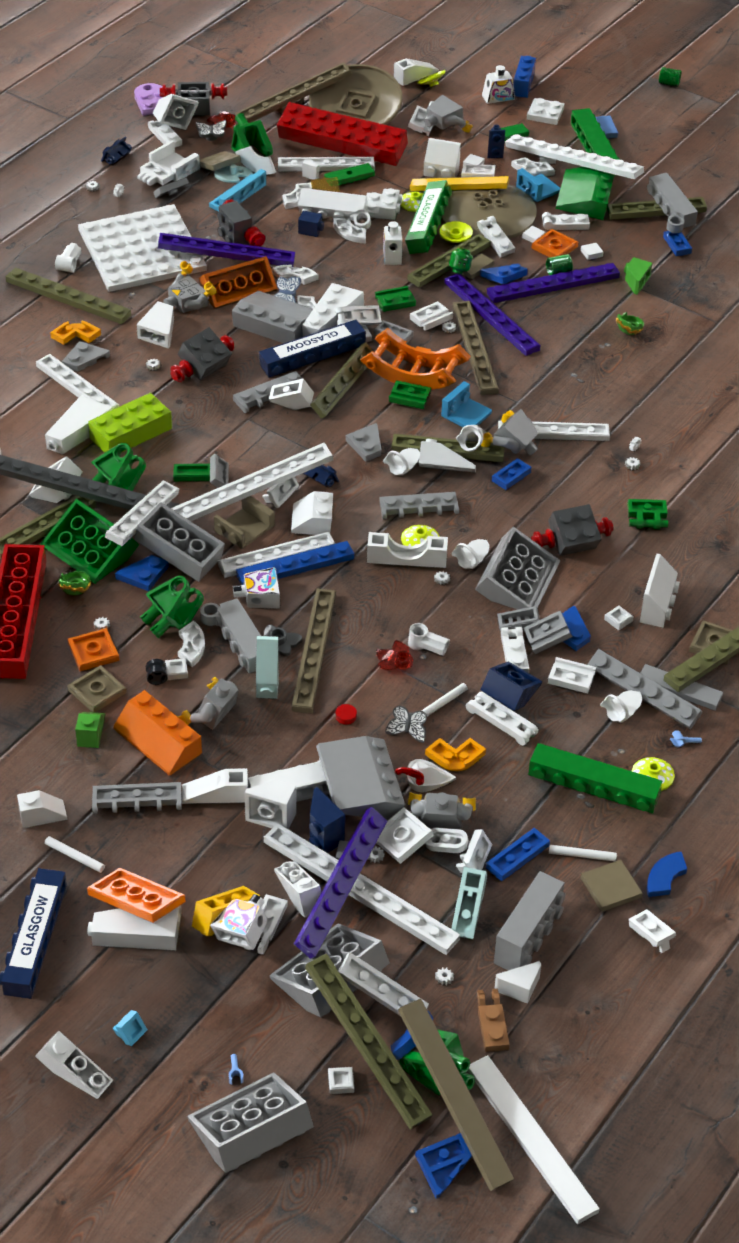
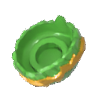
[616,312,644,335]
[58,571,91,595]

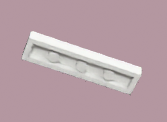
[338,952,429,1016]

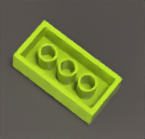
[88,393,172,453]

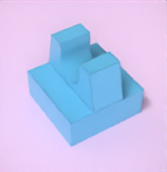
[113,1010,148,1046]

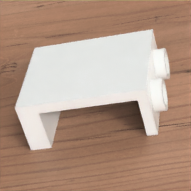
[149,140,200,181]

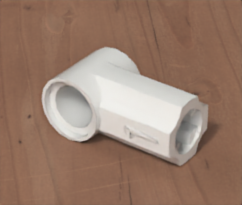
[55,243,81,273]
[408,623,450,656]

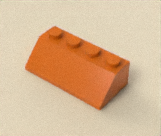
[198,256,278,308]
[113,690,202,776]

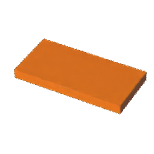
[87,868,186,923]

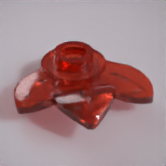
[206,112,236,128]
[376,640,414,670]

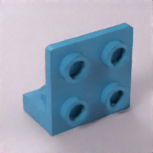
[516,168,561,202]
[441,381,492,427]

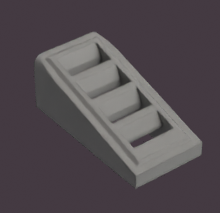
[497,606,540,631]

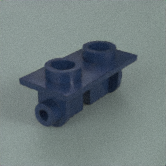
[487,125,505,158]
[101,136,132,164]
[302,465,339,487]

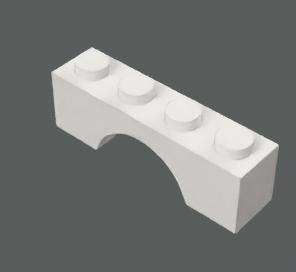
[367,532,448,568]

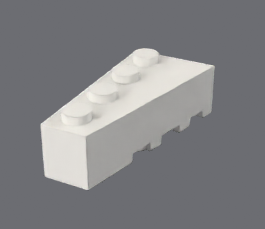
[302,283,364,337]

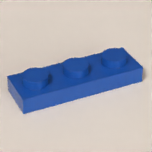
[486,828,550,881]

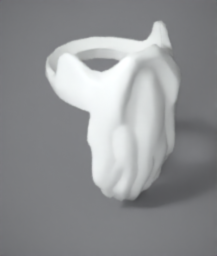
[456,425,486,452]
[383,448,420,476]
[452,539,489,569]
[601,690,642,723]

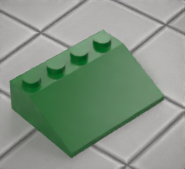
[555,167,615,220]
[40,498,139,584]

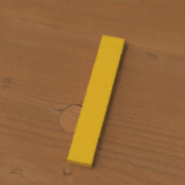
[410,176,509,191]

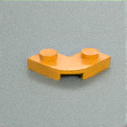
[50,320,101,345]
[425,738,486,771]

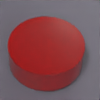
[336,704,357,725]

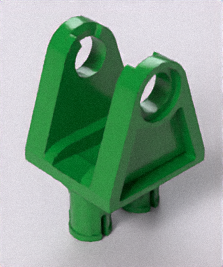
[231,113,273,157]
[91,443,146,491]
[140,576,204,639]
[398,1030,475,1096]

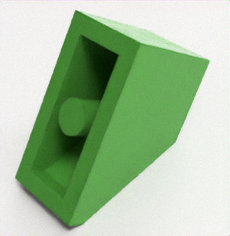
[624,257,652,295]
[75,712,105,748]

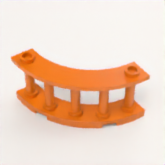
[360,328,471,390]

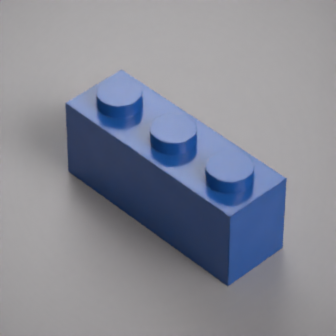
[513,56,536,98]

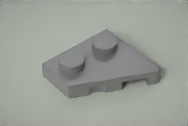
[62,341,110,372]
[346,423,381,462]

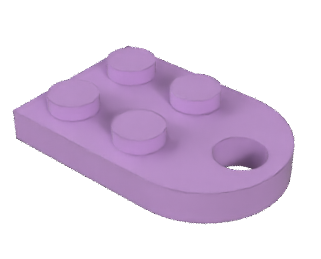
[134,83,163,116]

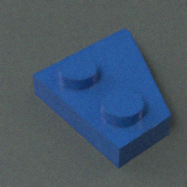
[480,264,528,284]
[115,555,169,591]
[562,606,591,651]
[415,1133,472,1198]

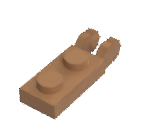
[477,988,510,1052]

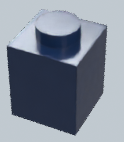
[298,210,324,237]

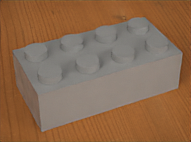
[135,502,225,582]
[494,871,566,971]

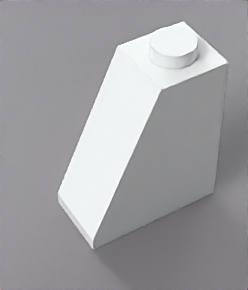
[137,301,174,349]

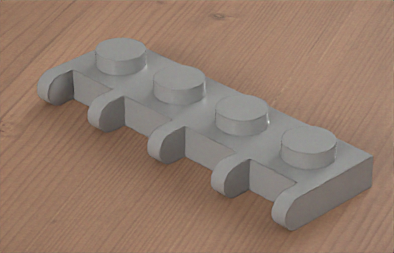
[233,371,303,413]
[379,492,459,519]
[92,782,182,814]

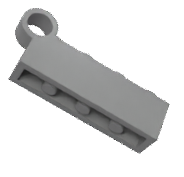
[647,173,698,233]
[200,598,261,673]

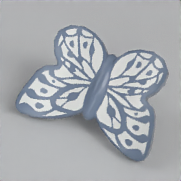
[275,277,301,303]

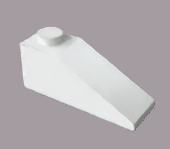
[419,439,476,472]

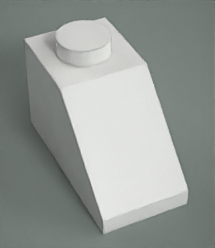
[269,379,314,410]
[17,790,67,828]

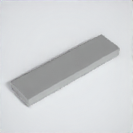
[640,664,723,711]

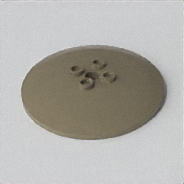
[309,64,403,125]
[441,184,537,239]

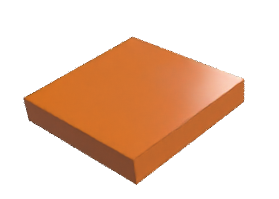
[531,229,579,257]
[67,628,120,672]

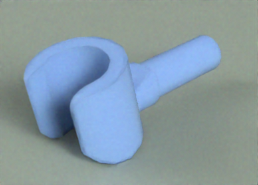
[670,731,702,748]
[229,1054,244,1085]

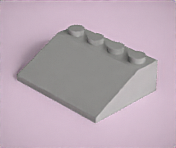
[232,291,313,343]
[475,526,560,609]
[316,736,405,821]
[269,923,390,1017]
[187,1072,314,1173]

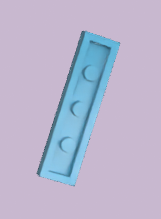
[209,169,266,212]

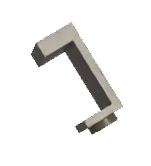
[214,496,275,549]

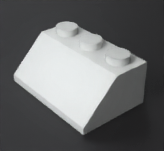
[640,554,680,628]

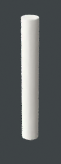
[422,683,468,717]
[45,836,105,873]
[549,845,617,862]

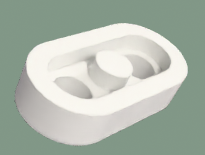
[425,828,469,853]

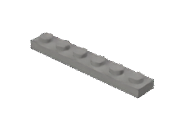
[587,649,702,730]

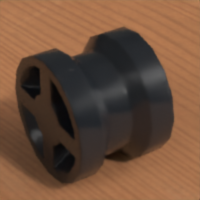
[145,659,168,685]

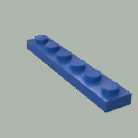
[236,541,354,585]

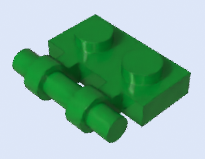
[627,499,668,529]

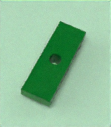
[324,163,375,187]

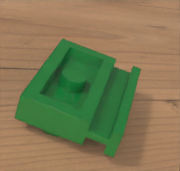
[375,286,416,312]
[389,380,431,409]

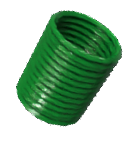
[659,67,682,87]
[546,254,573,275]

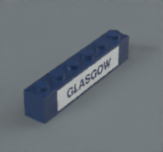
[259,319,366,378]
[0,868,67,999]

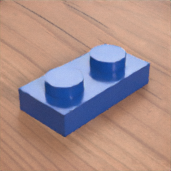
[663,231,692,256]
[492,458,532,490]

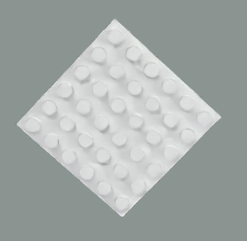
[78,204,207,292]

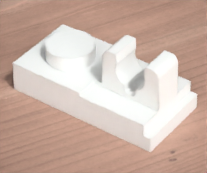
[263,477,299,508]
[456,829,492,873]
[629,910,676,953]

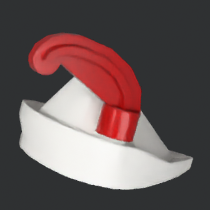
[395,759,456,792]

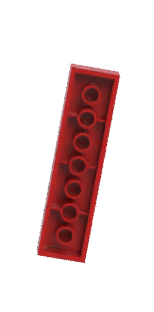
[277,102,408,166]
[0,544,47,679]

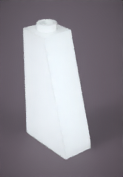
[45,396,113,454]
[88,905,182,950]

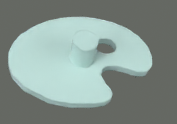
[214,164,253,183]

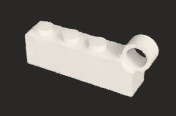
[298,188,371,230]
[248,758,330,802]

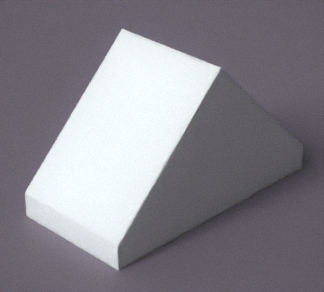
[495,961,541,1004]

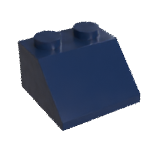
[480,661,542,711]
[309,787,345,853]

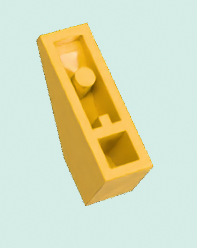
[192,886,260,936]

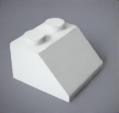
[153,94,199,130]
[423,138,461,178]
[29,456,83,503]
[291,491,333,535]
[245,779,296,829]

